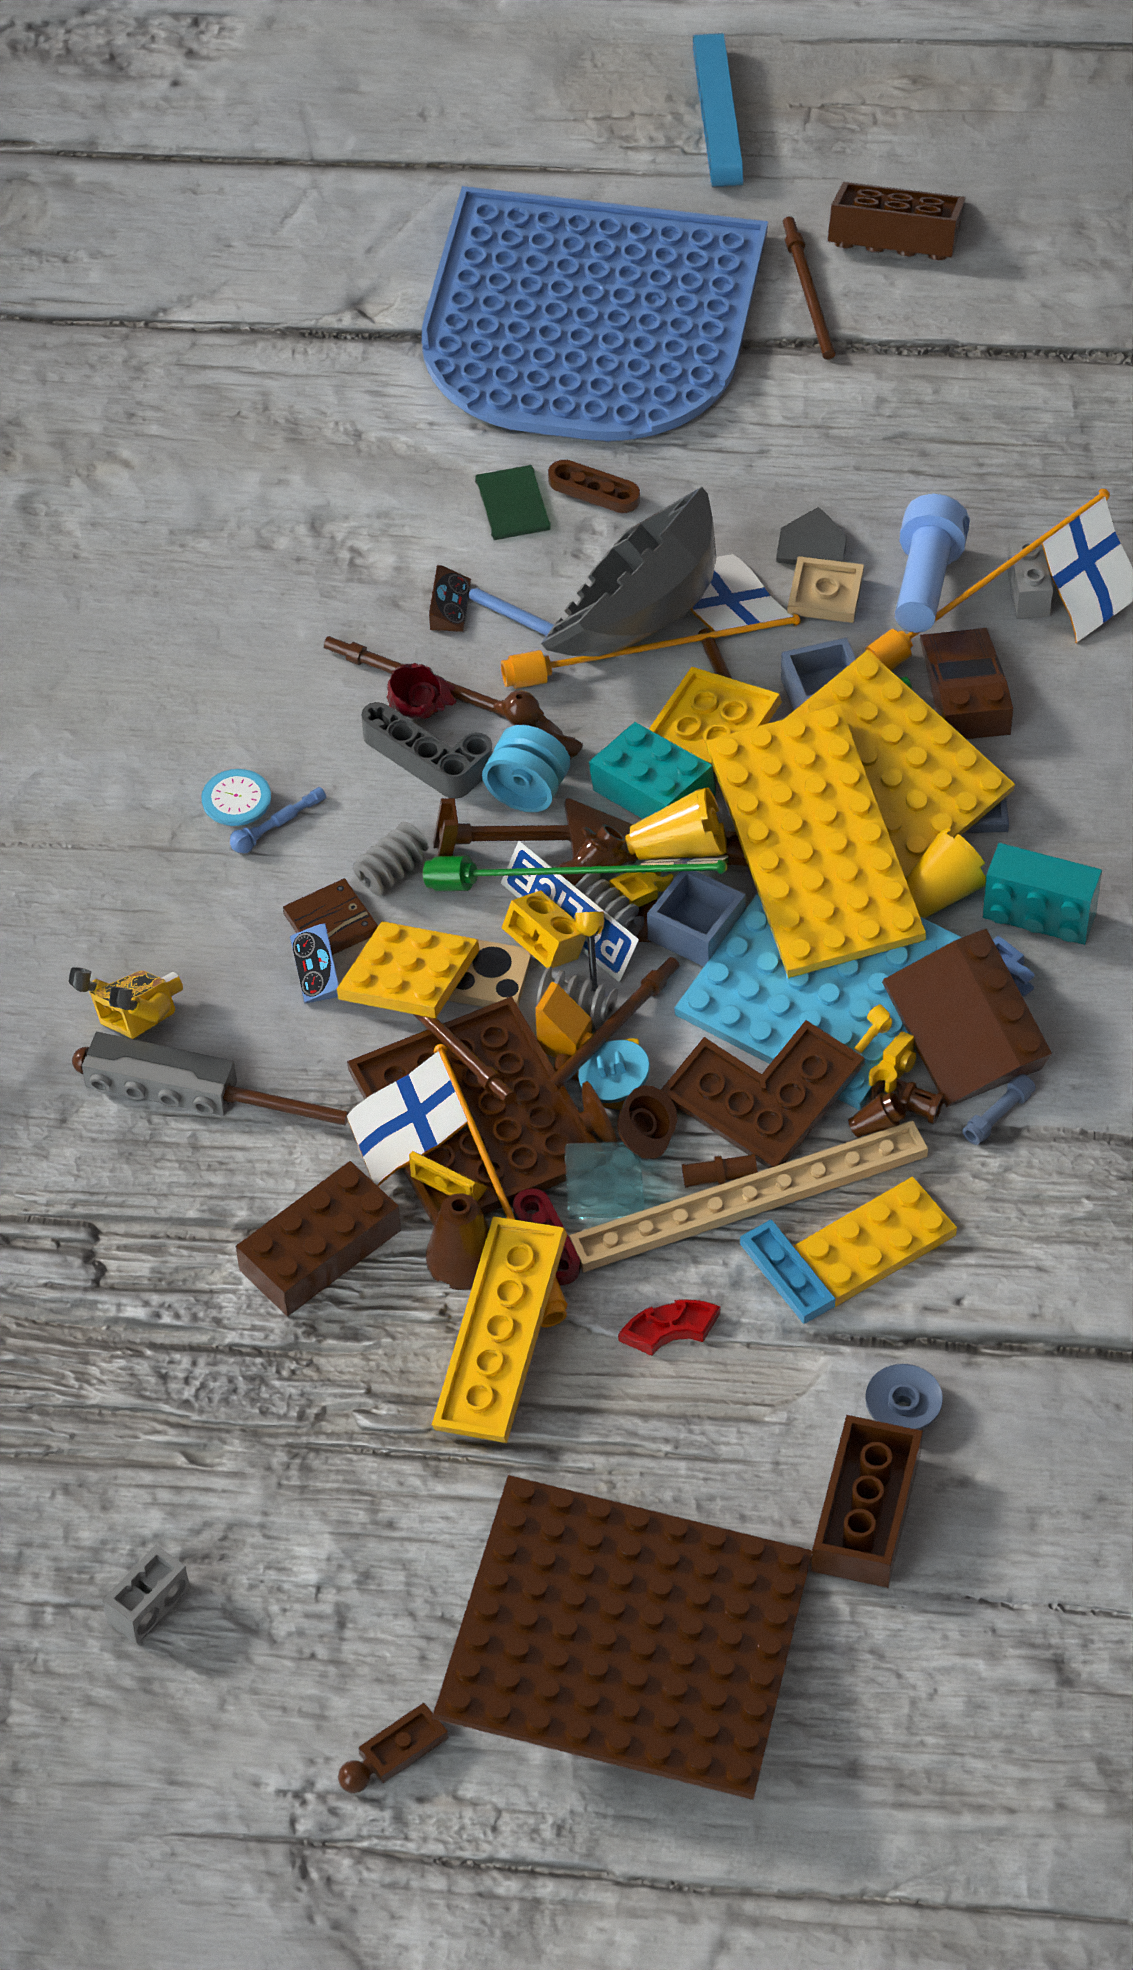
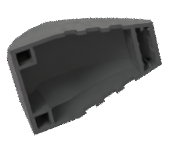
[541,487,717,656]

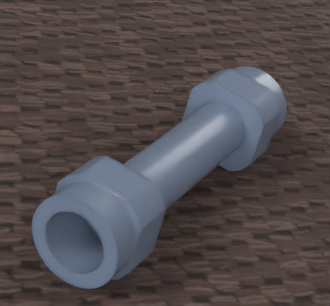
[962,1074,1036,1145]

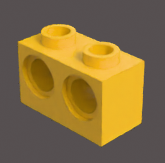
[501,890,586,968]

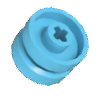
[482,725,570,812]

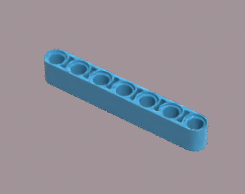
[693,33,743,187]

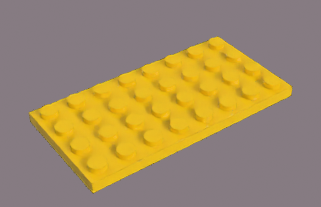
[706,704,926,978]

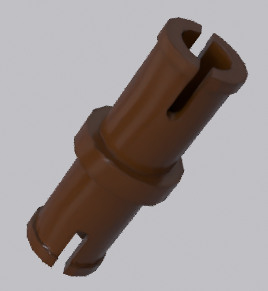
[681,1153,758,1188]

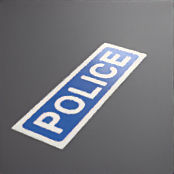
[501,841,639,982]

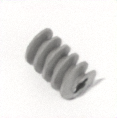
[353,821,429,896]
[575,873,644,937]
[537,966,618,1030]

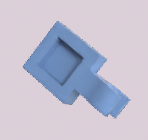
[993,936,1035,997]

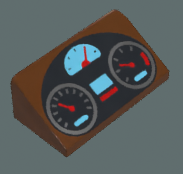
[429,565,471,632]

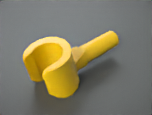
[854,1004,892,1054]

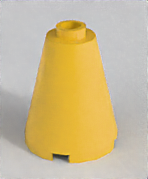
[625,787,727,860]
[906,828,987,919]

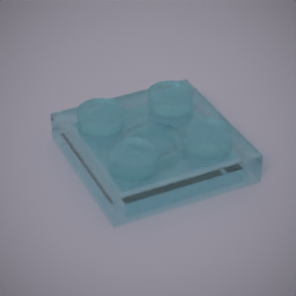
[565,1142,644,1219]

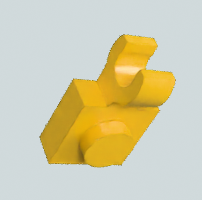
[869,1031,916,1093]

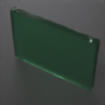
[475,465,551,540]

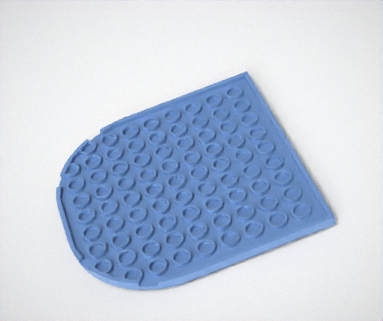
[422,186,768,442]

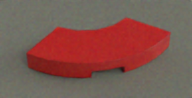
[618,1299,721,1356]

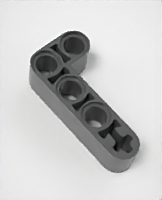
[361,702,493,799]

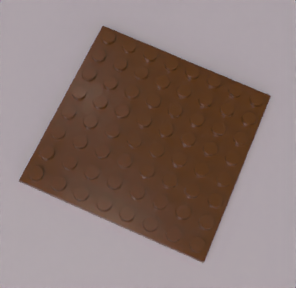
[432,1475,812,1800]

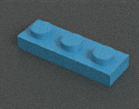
[740,1219,835,1324]

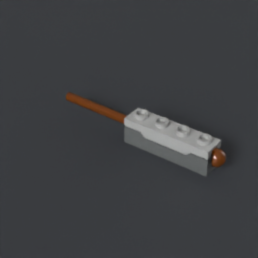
[72,1031,349,1126]

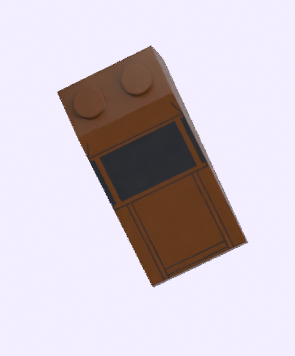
[920,628,1013,739]

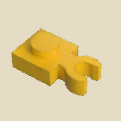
[609,872,674,907]

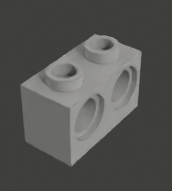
[103,1545,190,1644]

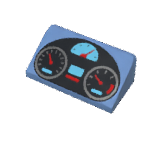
[290,923,339,1004]

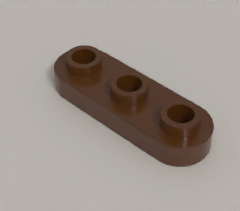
[548,460,640,513]

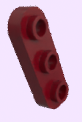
[513,1189,580,1286]

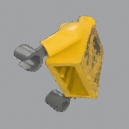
[68,967,183,1039]

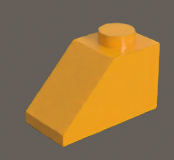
[535,982,593,1058]

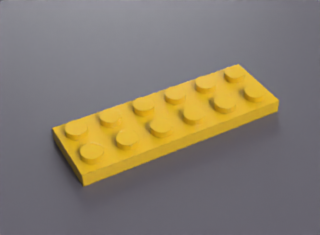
[431,1216,567,1443]

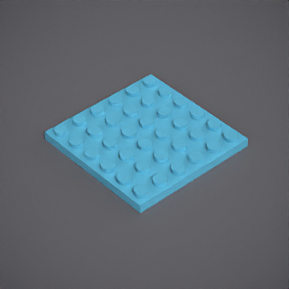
[674,893,962,1110]

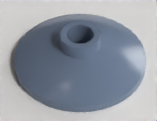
[865,1364,943,1430]

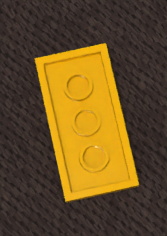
[793,1176,957,1307]

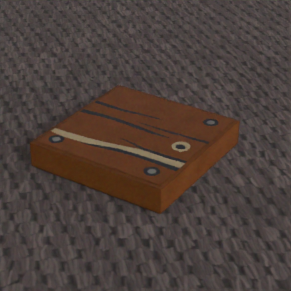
[283,878,378,955]

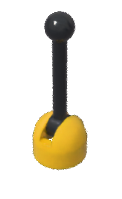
[575,911,605,992]

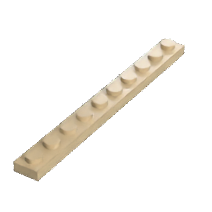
[569,1121,928,1272]

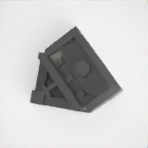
[776,507,847,564]

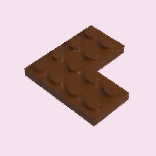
[661,1020,866,1168]

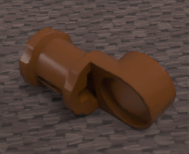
[871,1079,945,1124]

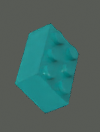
[589,722,716,819]
[982,843,1102,945]

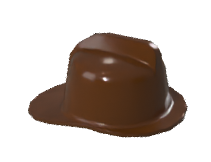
[617,1085,678,1159]

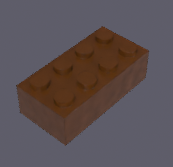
[236,1161,401,1317]
[811,1415,923,1588]

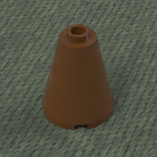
[426,1193,490,1290]

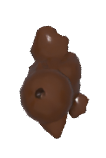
[493,690,583,760]
[556,824,638,886]

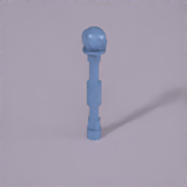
[230,787,326,853]

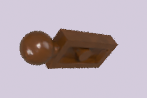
[338,1702,448,1793]

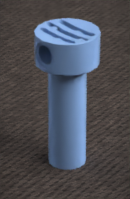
[895,494,970,633]

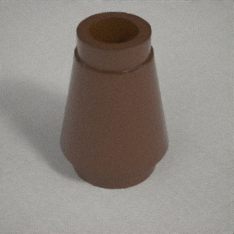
[848,1092,906,1138]

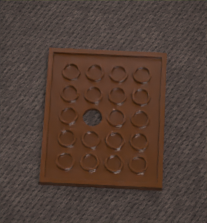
[347,996,606,1226]

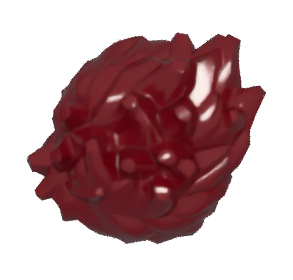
[387,663,457,720]

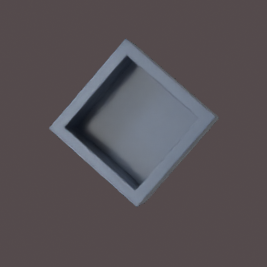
[781,637,856,710]
[647,871,746,967]

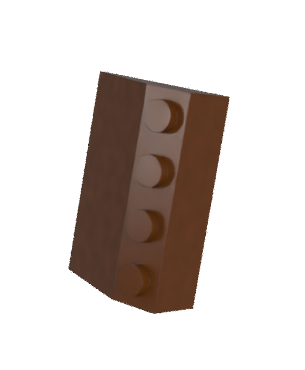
[827,182,966,260]
[882,928,1052,1108]

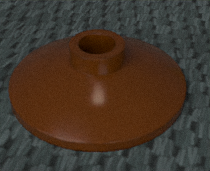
[578,1081,619,1150]

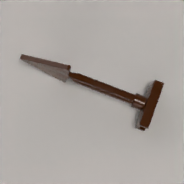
[433,798,633,858]

